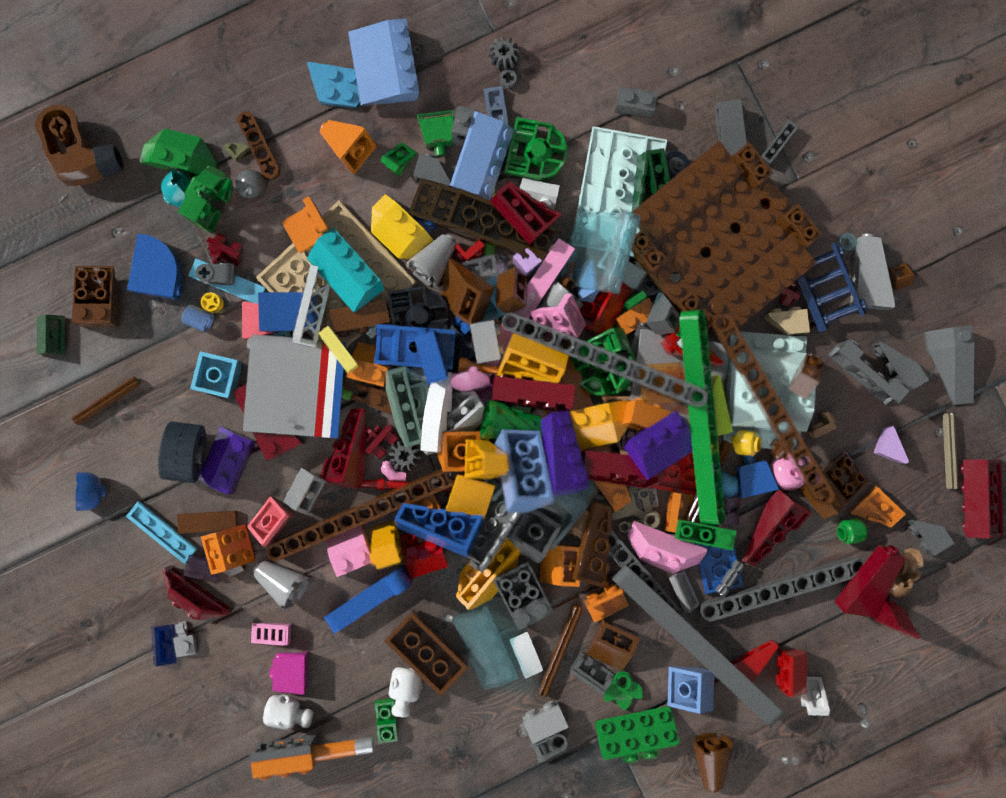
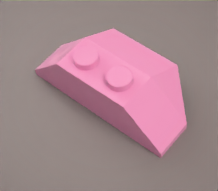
[627,521,707,574]

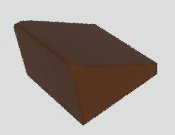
[888,263,915,290]

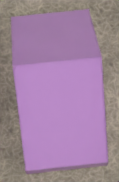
[873,426,909,464]

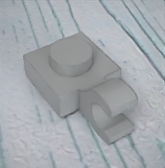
[173,621,198,657]

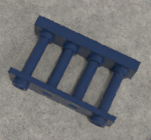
[797,242,868,332]

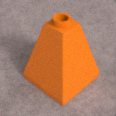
[319,120,377,175]

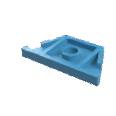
[307,62,360,109]

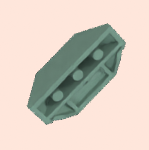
[386,366,429,447]

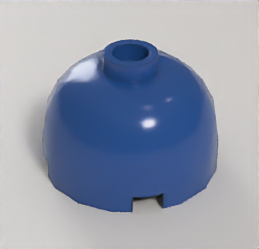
[75,472,106,511]

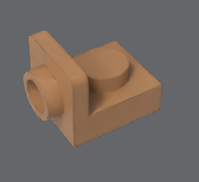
[807,411,837,439]

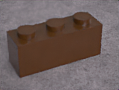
[329,299,392,337]

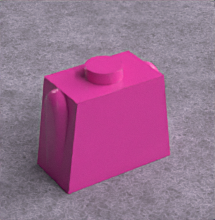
[270,651,308,695]

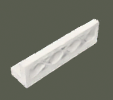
[292,265,330,347]

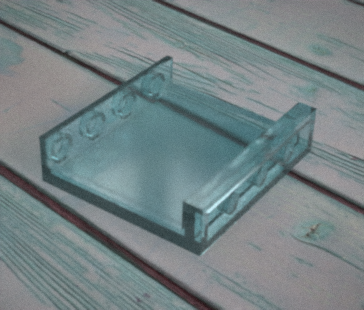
[558,207,641,294]

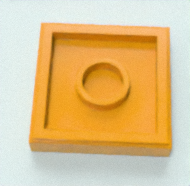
[445,473,495,519]

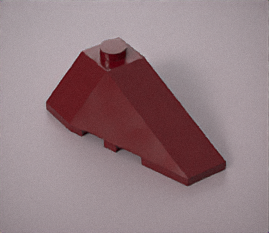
[320,408,366,489]
[743,489,812,567]

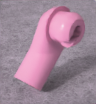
[381,461,407,481]

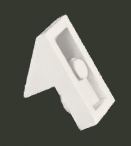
[801,677,830,716]

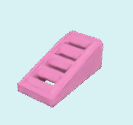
[251,623,291,645]

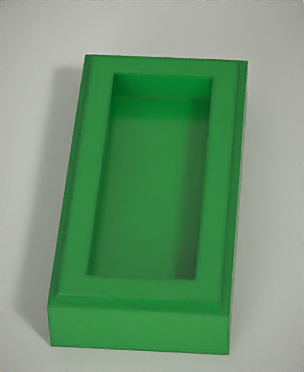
[623,291,647,312]

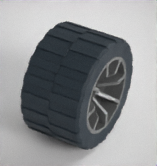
[158,421,206,483]

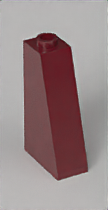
[835,545,906,618]

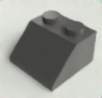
[509,509,562,564]

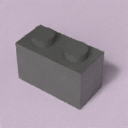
[615,86,658,118]

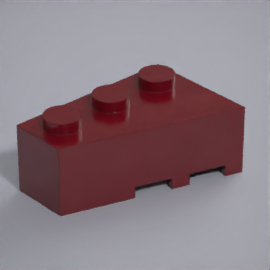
[490,182,562,245]

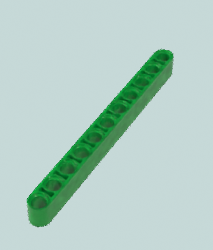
[679,310,725,525]

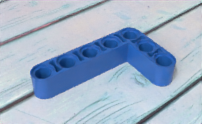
[324,565,413,634]

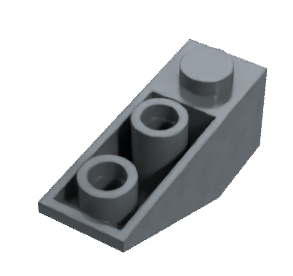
[872,342,929,392]

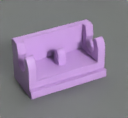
[513,249,542,278]

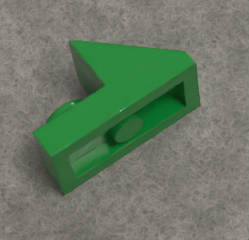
[381,142,417,176]

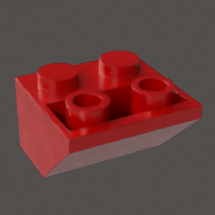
[400,533,448,578]
[775,649,807,697]

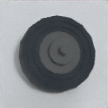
[665,150,690,180]

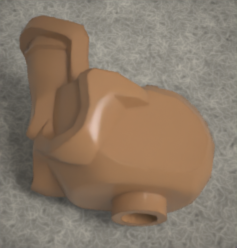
[889,548,923,598]

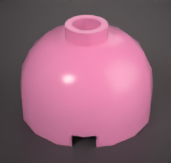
[769,457,806,491]

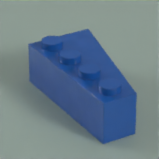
[394,503,484,558]

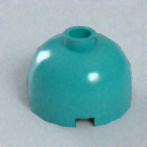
[161,169,191,208]

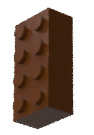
[384,609,469,696]

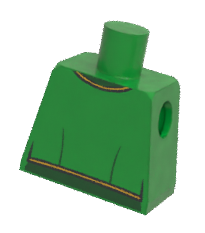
[417,110,454,158]

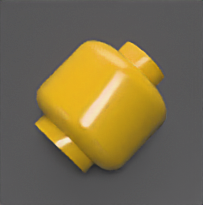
[731,430,762,456]

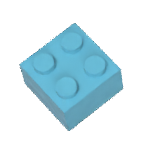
[190,351,243,399]

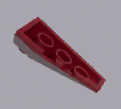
[869,597,920,639]

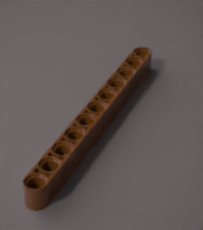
[711,314,835,506]
[266,469,464,561]

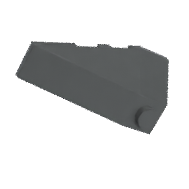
[924,325,975,405]

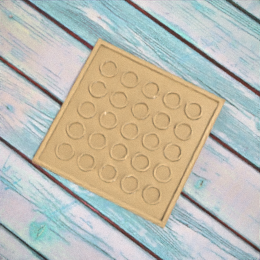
[256,201,417,348]

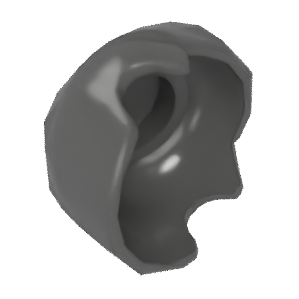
[235,169,267,199]

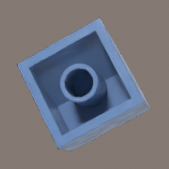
[667,666,715,714]

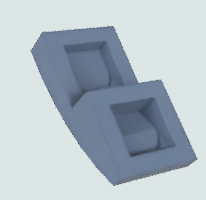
[484,86,508,124]

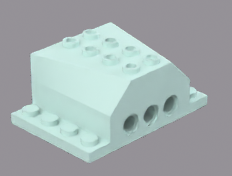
[722,332,815,449]

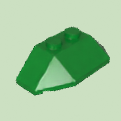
[139,128,218,177]

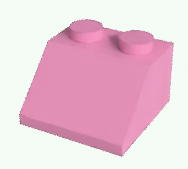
[325,525,372,577]

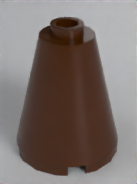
[693,733,733,793]

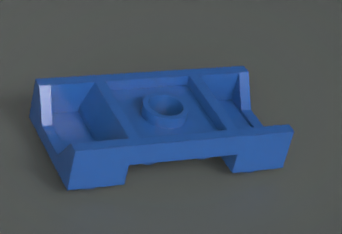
[374,324,456,369]

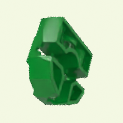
[505,117,568,182]
[178,166,233,234]
[570,327,636,396]

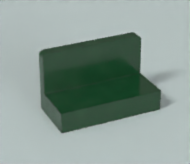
[37,314,65,355]

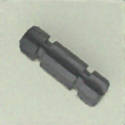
[716,560,744,596]

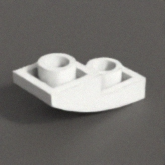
[510,632,543,679]

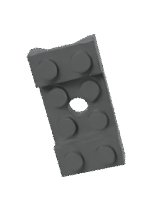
[827,340,909,405]

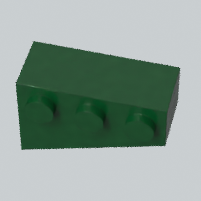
[631,148,670,212]

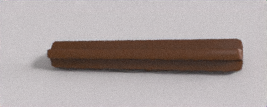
[71,377,141,425]

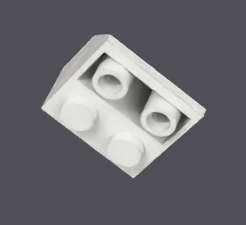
[520,177,560,210]

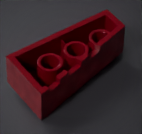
[490,374,576,412]
[581,449,665,489]

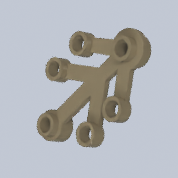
[593,485,661,533]

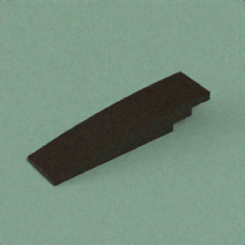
[408,178,566,263]

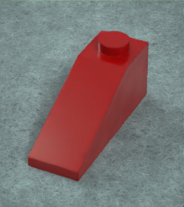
[729,640,778,683]

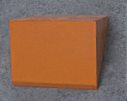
[437,431,481,472]

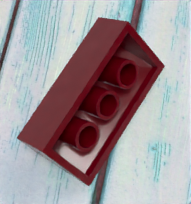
[961,460,1004,539]

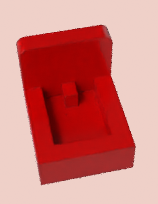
[455,240,485,264]

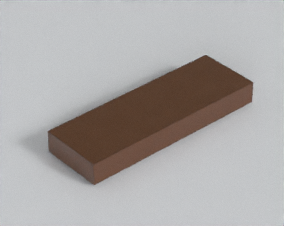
[177,510,237,534]

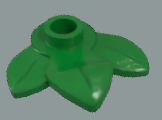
[604,671,642,711]

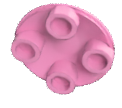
[451,367,490,392]

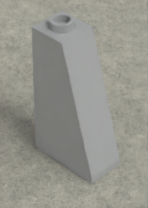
[850,234,895,310]

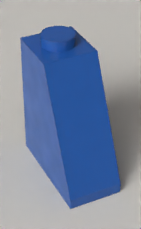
[414,328,449,385]

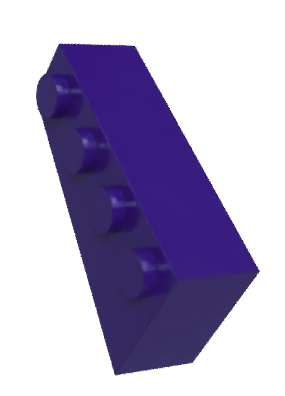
[541,410,590,497]

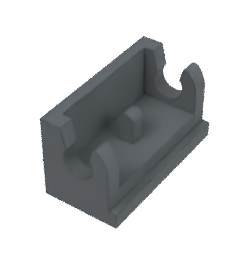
[570,651,614,695]

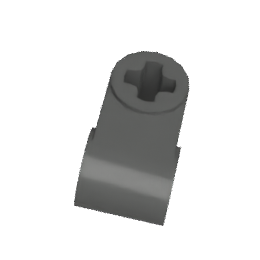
[195,263,235,285]
[529,730,568,762]

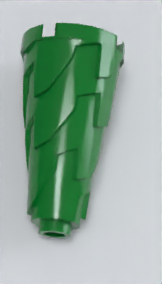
[480,400,543,440]

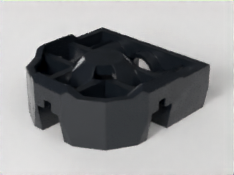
[387,286,450,347]

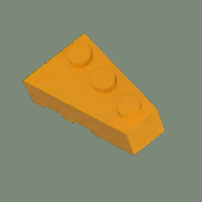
[465,439,510,479]

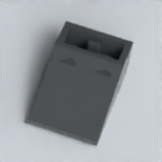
[493,561,554,630]

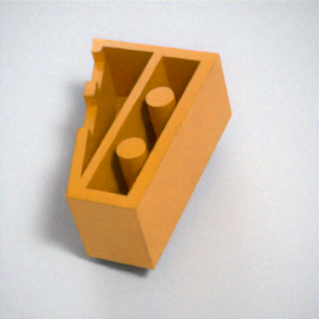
[497,333,569,383]
[369,519,404,569]

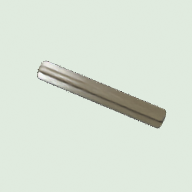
[943,413,959,489]

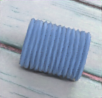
[182,304,214,333]

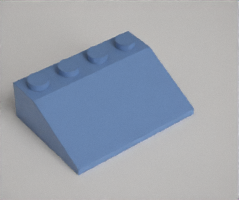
[348,19,419,106]

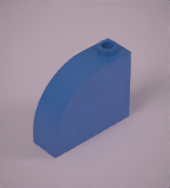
[127,233,183,300]

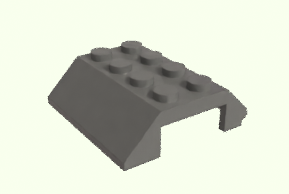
[469,478,522,573]

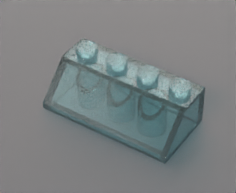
[452,603,519,690]

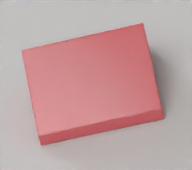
[247,496,294,547]

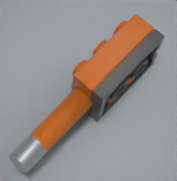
[250,734,375,780]

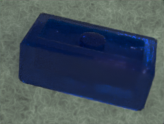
[151,624,176,667]

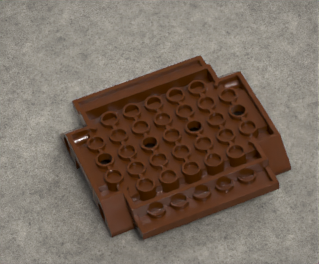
[627,141,822,329]

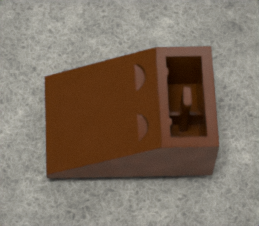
[439,258,495,325]
[72,266,120,327]
[799,451,869,519]

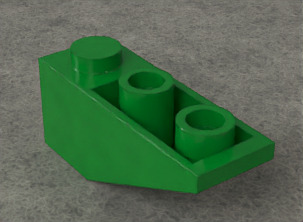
[674,519,736,550]

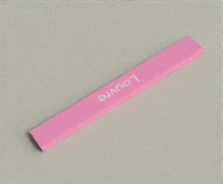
[476,238,575,378]

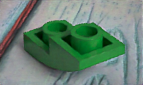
[375,698,398,743]

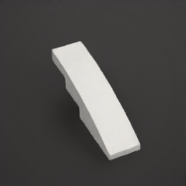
[421,372,453,452]

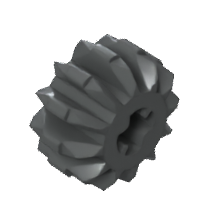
[488,36,520,70]
[388,440,421,472]

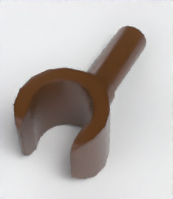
[560,262,576,290]

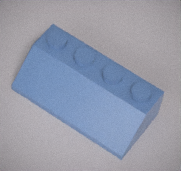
[450,112,514,200]
[495,430,554,512]

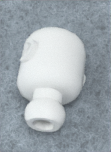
[389,667,423,717]
[263,695,314,731]

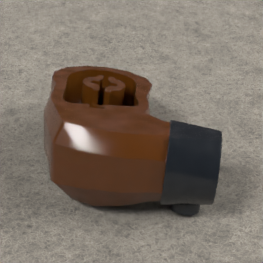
[35,105,124,186]

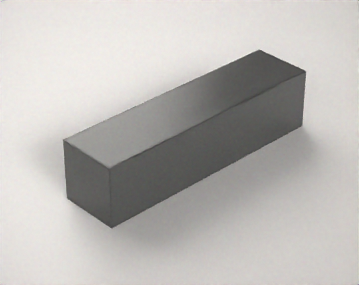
[761,120,799,166]

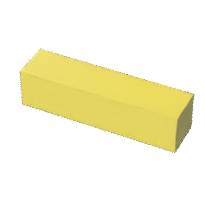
[318,326,358,374]

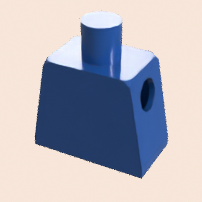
[735,455,778,498]

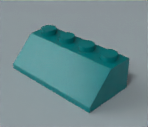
[307,227,384,313]

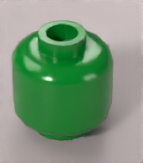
[837,518,868,545]

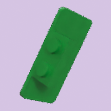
[595,706,679,764]

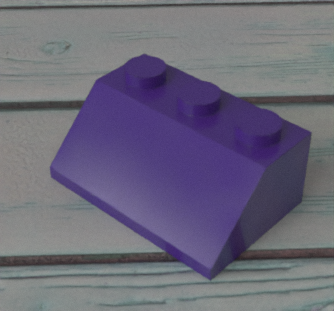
[624,411,693,480]
[198,426,256,495]

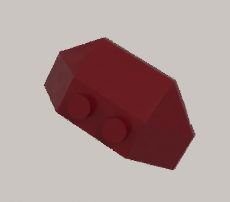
[163,565,233,620]

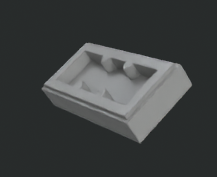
[669,570,700,614]

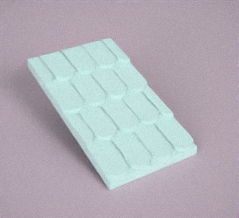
[571,126,667,256]

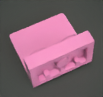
[530,294,586,341]

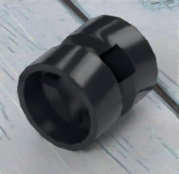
[634,274,660,299]

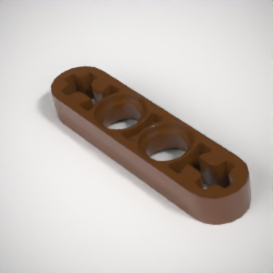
[237,111,280,181]

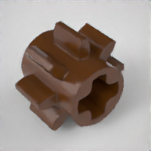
[769,438,794,460]

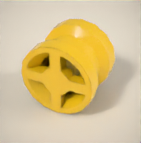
[201,292,224,313]

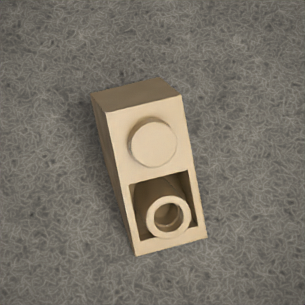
[764,307,810,336]

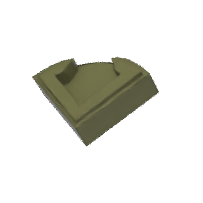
[223,143,251,162]

